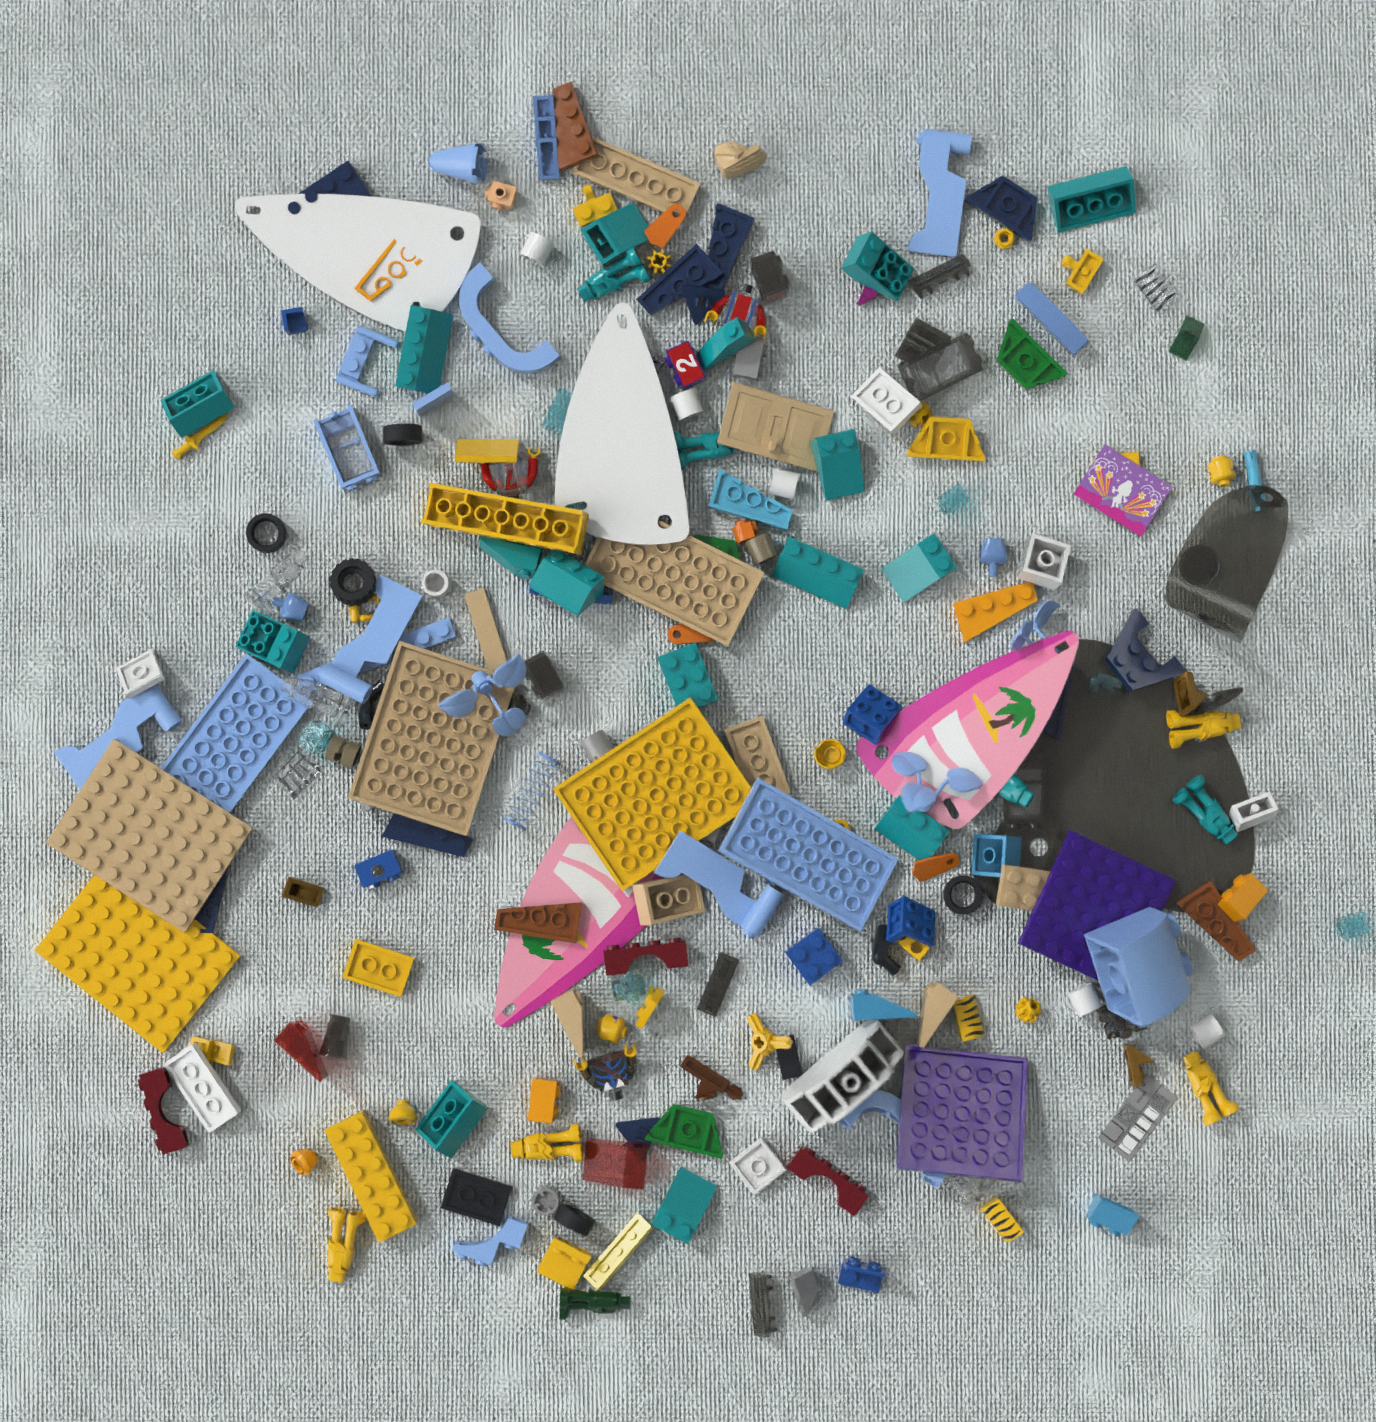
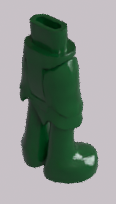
[559,1287,630,1320]

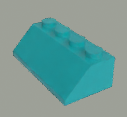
[1047,166,1136,233]
[395,305,454,394]
[772,537,864,609]

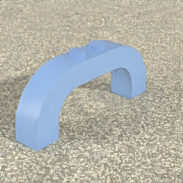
[459,263,560,374]
[837,1090,946,1189]

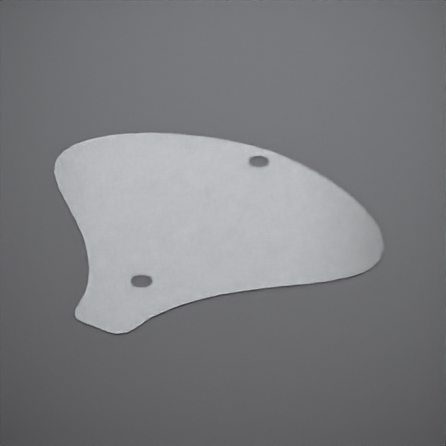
[971,639,1255,912]

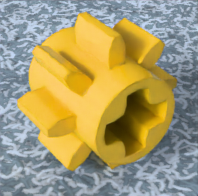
[647,249,671,275]
[909,401,932,427]
[1015,997,1041,1024]

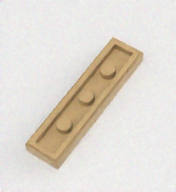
[464,588,507,671]

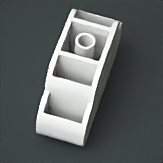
[781,1019,904,1133]

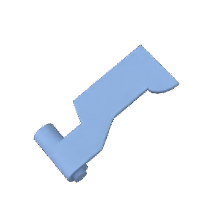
[907,128,972,257]
[318,574,423,704]
[54,684,182,790]
[654,830,784,939]

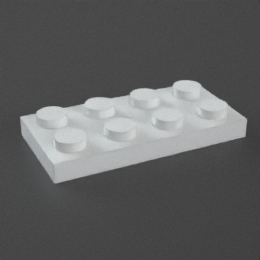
[163,1042,241,1133]

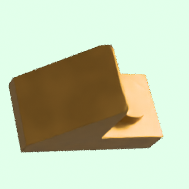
[1173,671,1208,717]
[282,877,325,908]
[1123,1044,1154,1087]

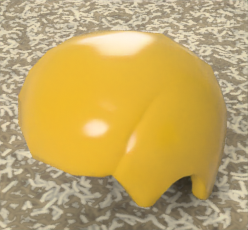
[814,739,846,770]

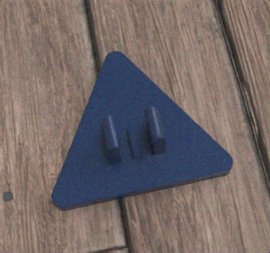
[681,284,725,325]
[616,1117,660,1160]

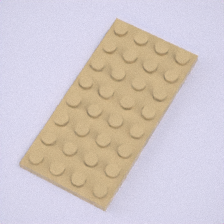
[585,520,765,646]

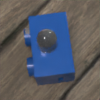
[354,849,403,890]

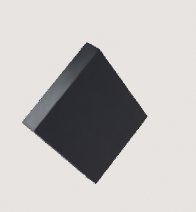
[441,1167,512,1226]

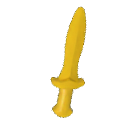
[172,413,229,460]

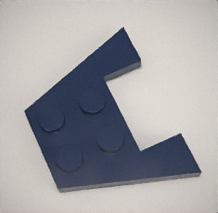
[1104,608,1186,692]

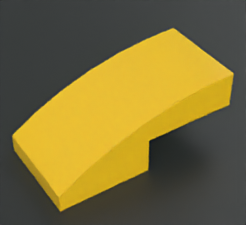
[190,1036,236,1066]

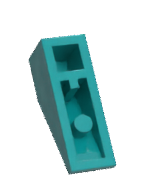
[696,317,755,371]
[480,536,541,580]

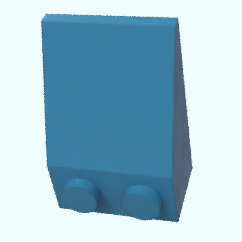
[850,990,917,1020]

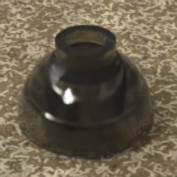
[507,690,531,716]

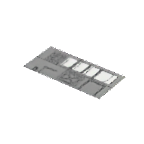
[1098,1073,1177,1161]

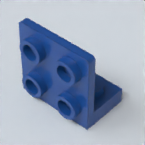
[842,685,902,745]
[886,896,935,947]
[838,1256,886,1293]

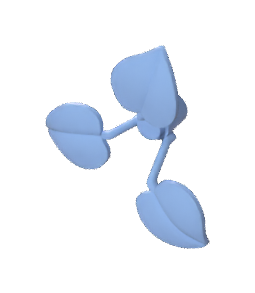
[1011,600,1061,654]
[438,653,526,736]
[892,752,983,813]

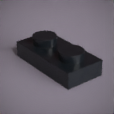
[776,1035,803,1080]

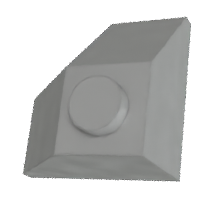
[789,1267,822,1317]

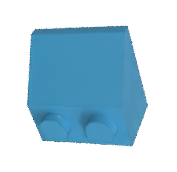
[971,834,1022,877]
[1086,1194,1140,1237]

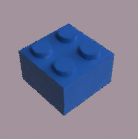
[784,927,843,985]

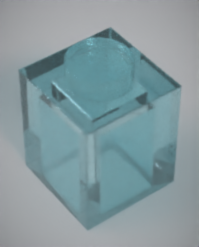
[936,483,970,516]
[1335,912,1370,939]

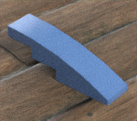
[532,94,560,180]
[1014,282,1089,355]

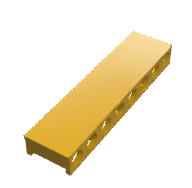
[421,483,589,555]

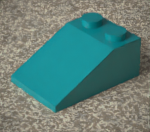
[810,429,865,501]
[881,533,957,603]
[651,1167,717,1244]

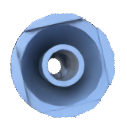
[429,143,488,184]

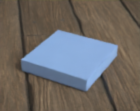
[412,383,455,416]

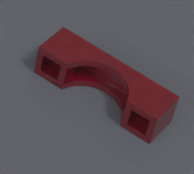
[603,937,689,976]
[138,1067,190,1155]
[786,1146,869,1217]

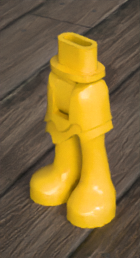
[1166,710,1241,749]
[1182,1050,1240,1126]
[510,1123,583,1163]
[326,1207,367,1283]

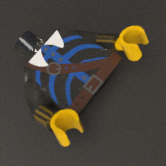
[573,1043,637,1101]

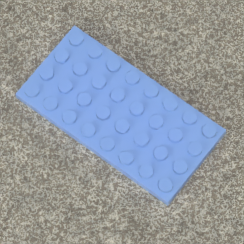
[161,653,313,813]
[718,778,898,931]

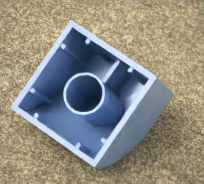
[1084,907,1193,1027]

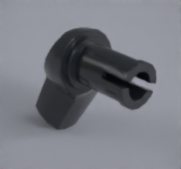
[357,680,385,730]
[872,924,901,976]

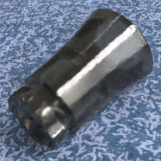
[319,1014,350,1059]

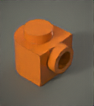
[732,519,759,544]

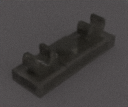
[908,254,971,299]
[697,952,740,1017]
[749,1272,777,1338]

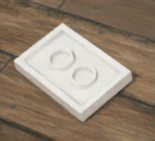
[851,368,923,435]

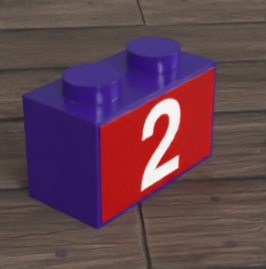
[664,341,706,390]

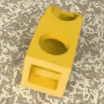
[896,936,931,961]

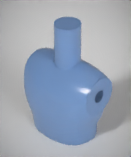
[980,538,1007,577]
[269,593,310,622]

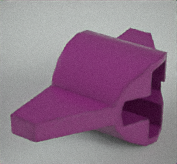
[857,286,877,306]

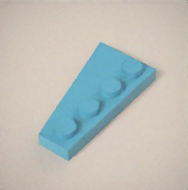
[708,469,793,531]

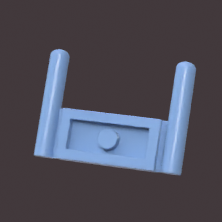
[336,325,399,397]

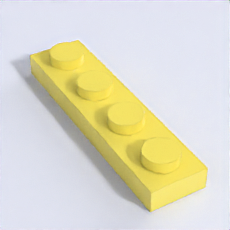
[583,1213,654,1291]

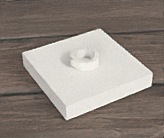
[116,649,165,699]
[729,1137,787,1196]

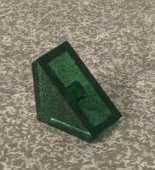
[1168,315,1205,361]

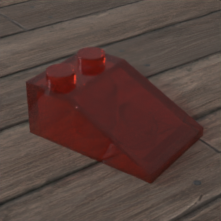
[273,1019,328,1082]
[583,1138,648,1190]

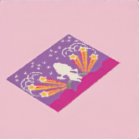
[1074,444,1172,537]

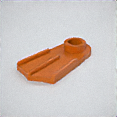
[644,204,686,248]
[667,624,713,644]
[912,853,959,882]

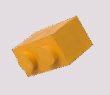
[1218,873,1268,922]
[527,1077,561,1123]

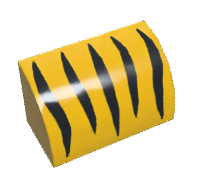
[953,994,985,1042]
[980,1196,1024,1242]

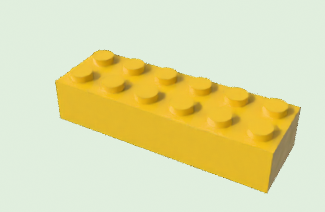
[324,1109,418,1243]

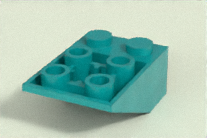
[581,202,649,268]
[841,231,915,301]
[235,610,311,674]

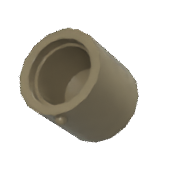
[744,532,779,566]

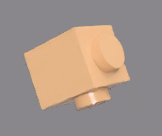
[485,181,518,211]

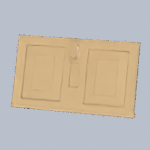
[717,382,835,472]

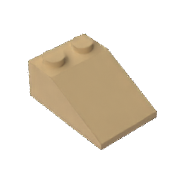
[632,874,705,925]
[916,980,958,1048]
[550,988,585,1057]

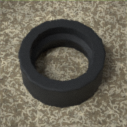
[383,423,423,446]
[246,513,287,553]
[943,875,983,914]
[554,1203,595,1236]

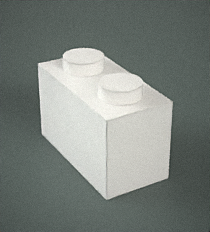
[1229,791,1279,832]

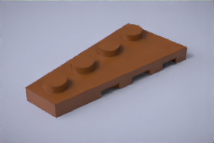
[553,81,598,172]
[1175,880,1256,962]
[494,902,582,943]

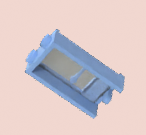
[313,404,381,492]

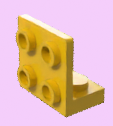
[537,1234,592,1289]

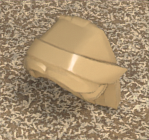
[714,142,767,179]

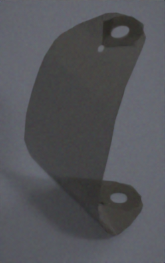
[1165,485,1289,643]

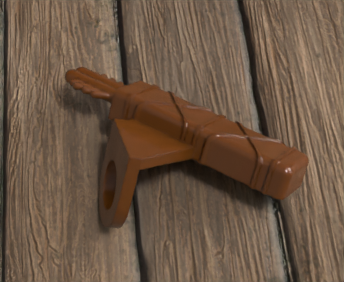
[681,1055,744,1101]

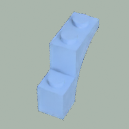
[452,1215,529,1266]

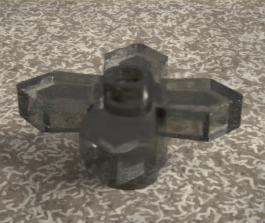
[1096,1005,1147,1040]

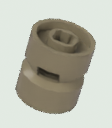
[325,734,362,769]

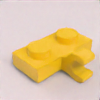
[572,184,617,228]
[1060,248,1104,295]
[635,986,665,1029]

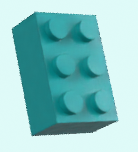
[657,642,718,708]

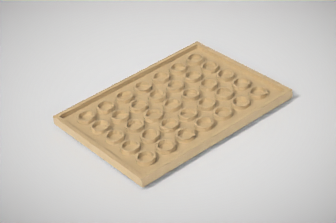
[348,641,514,836]
[46,739,253,933]

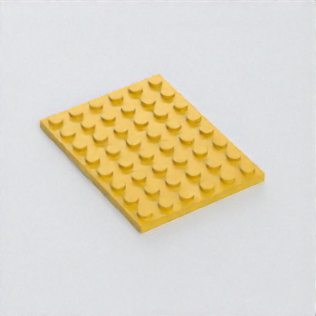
[553,697,752,891]
[34,875,242,1053]

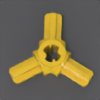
[747,1013,793,1070]

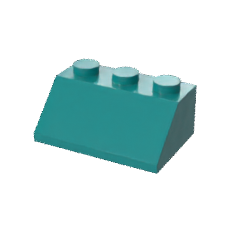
[160,370,234,438]
[529,550,605,616]
[874,795,950,860]
[415,1080,488,1159]

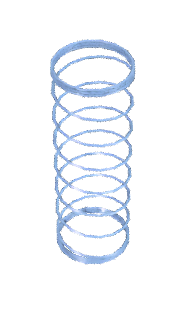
[504,751,561,831]

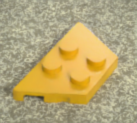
[906,416,986,461]

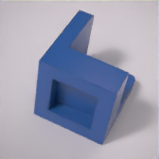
[281,307,308,335]

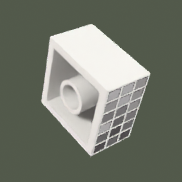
[1016,533,1071,590]

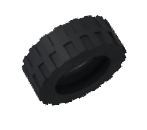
[329,558,377,606]

